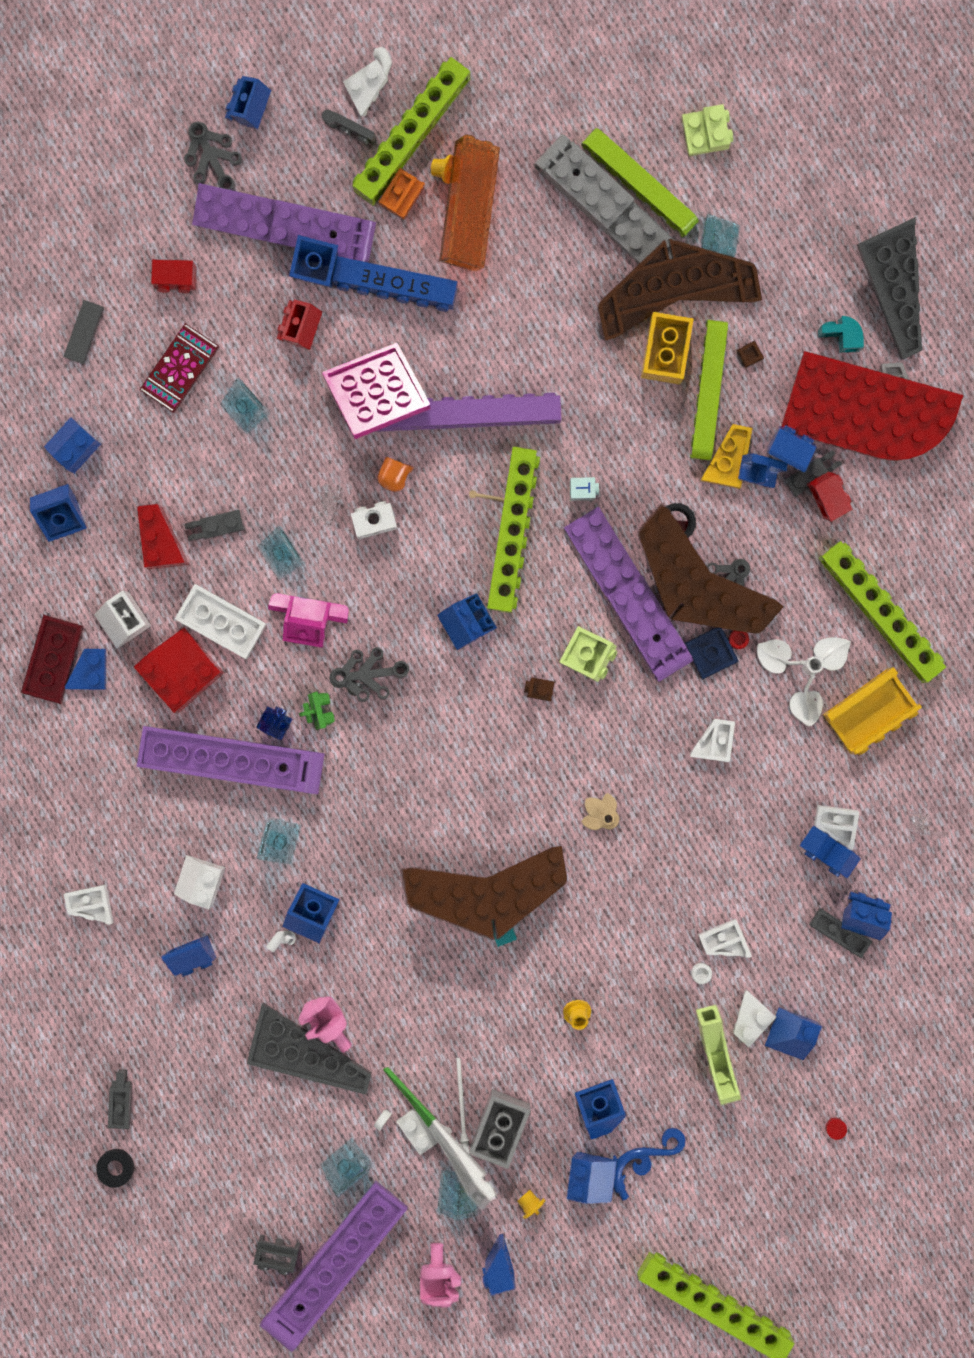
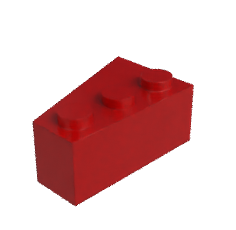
[137,504,190,570]

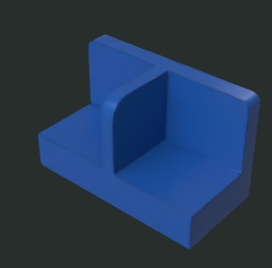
[738,453,788,488]

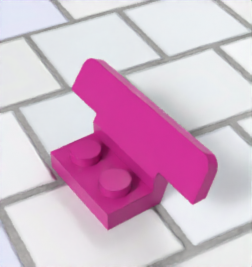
[268,593,349,648]

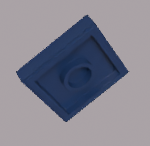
[684,627,739,680]

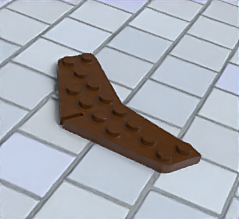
[597,239,762,341]
[638,503,784,634]
[401,846,567,940]

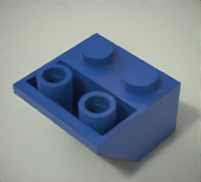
[437,593,497,650]

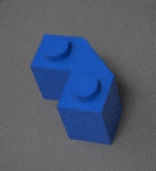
[800,826,861,879]

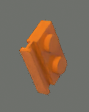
[379,168,425,220]

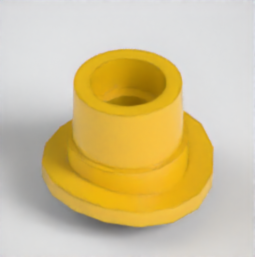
[431,154,456,184]
[563,1000,591,1030]
[517,1190,546,1219]

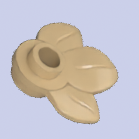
[581,793,620,830]

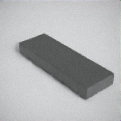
[63,300,104,365]
[809,907,872,959]

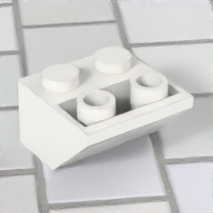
[94,591,151,649]

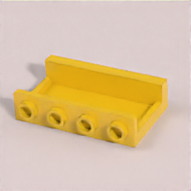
[823,667,922,756]

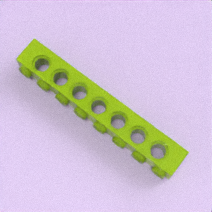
[352,57,471,206]
[487,447,540,613]
[818,541,946,683]
[637,1252,795,1358]

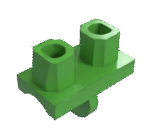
[299,692,335,730]

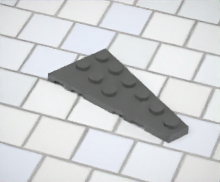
[856,217,922,359]
[247,1002,372,1095]

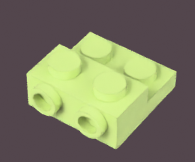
[682,104,733,156]
[560,626,617,682]

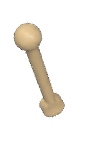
[469,490,505,503]

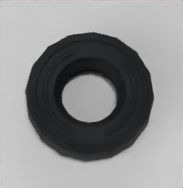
[96,1149,134,1188]

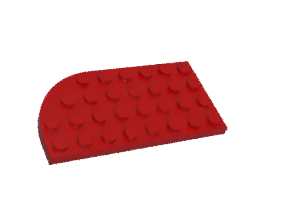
[781,351,964,461]

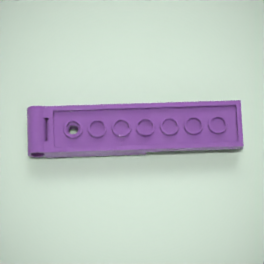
[192,183,376,263]
[564,507,693,682]
[137,726,325,794]
[259,1181,408,1352]

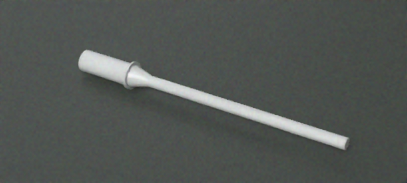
[456,1058,469,1153]

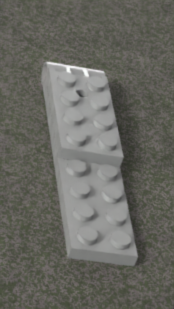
[534,134,675,264]

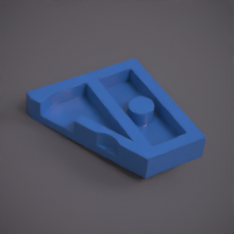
[65,649,106,690]

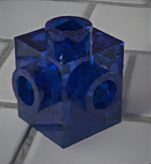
[256,706,292,741]

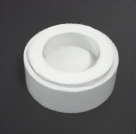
[691,963,712,984]
[374,1110,392,1131]

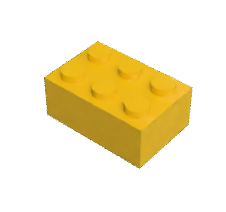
[640,312,694,385]

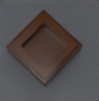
[736,340,764,369]

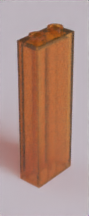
[439,135,500,271]

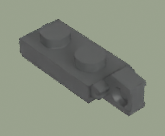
[108,1069,132,1129]

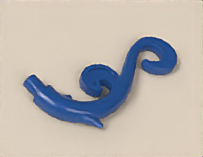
[613,1128,686,1201]

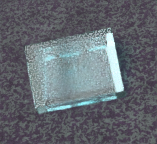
[220,378,270,434]
[258,526,306,580]
[256,817,301,864]
[320,1138,372,1198]
[437,1170,479,1221]

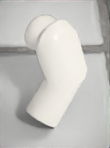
[373,47,392,76]
[266,931,296,952]

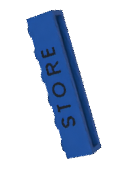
[332,256,458,312]

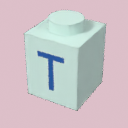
[570,477,599,501]

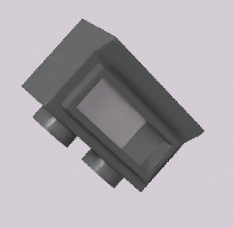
[253,1234,301,1275]

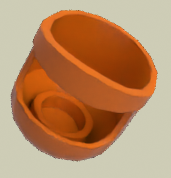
[377,457,414,492]

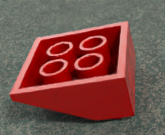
[134,627,225,713]

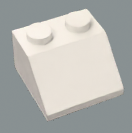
[174,855,225,909]

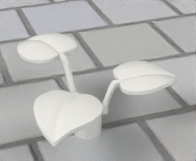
[757,637,851,726]

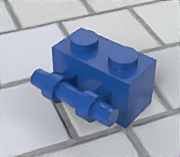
[225,76,271,129]
[841,892,892,941]

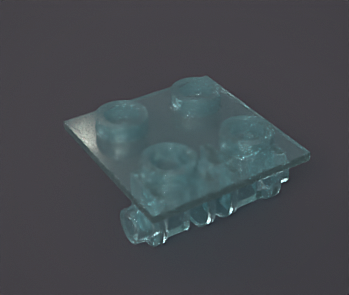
[701,214,740,257]

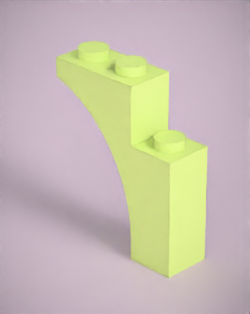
[696,1005,741,1105]

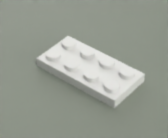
[175,584,267,659]

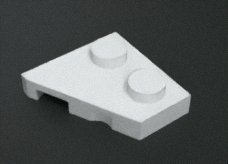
[343,59,388,117]
[690,719,735,762]
[814,805,860,850]
[64,884,114,925]
[698,919,752,958]
[733,990,776,1047]
[396,1108,452,1155]

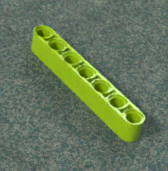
[581,128,699,237]
[690,320,728,461]

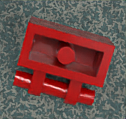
[276,299,323,350]

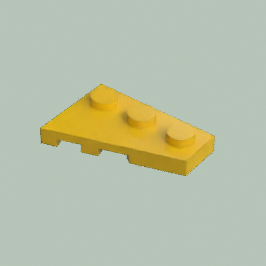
[700,424,753,489]

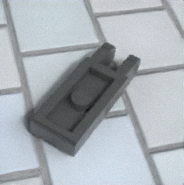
[322,109,377,145]
[784,450,842,497]
[184,510,245,542]

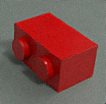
[151,259,196,293]
[807,472,853,522]

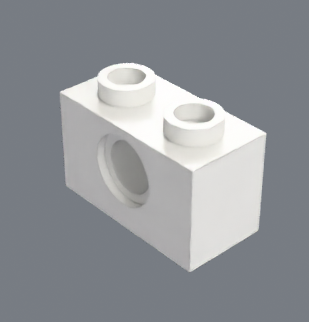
[351,501,398,539]

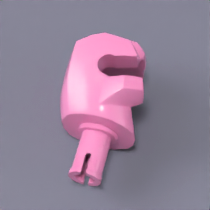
[299,996,352,1053]
[420,1243,462,1307]

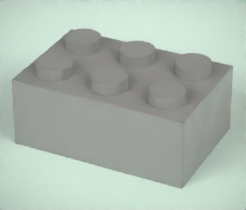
[469,1089,531,1169]

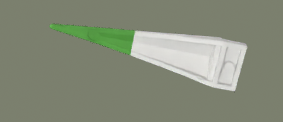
[383,1067,497,1210]

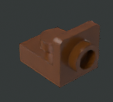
[524,677,555,702]

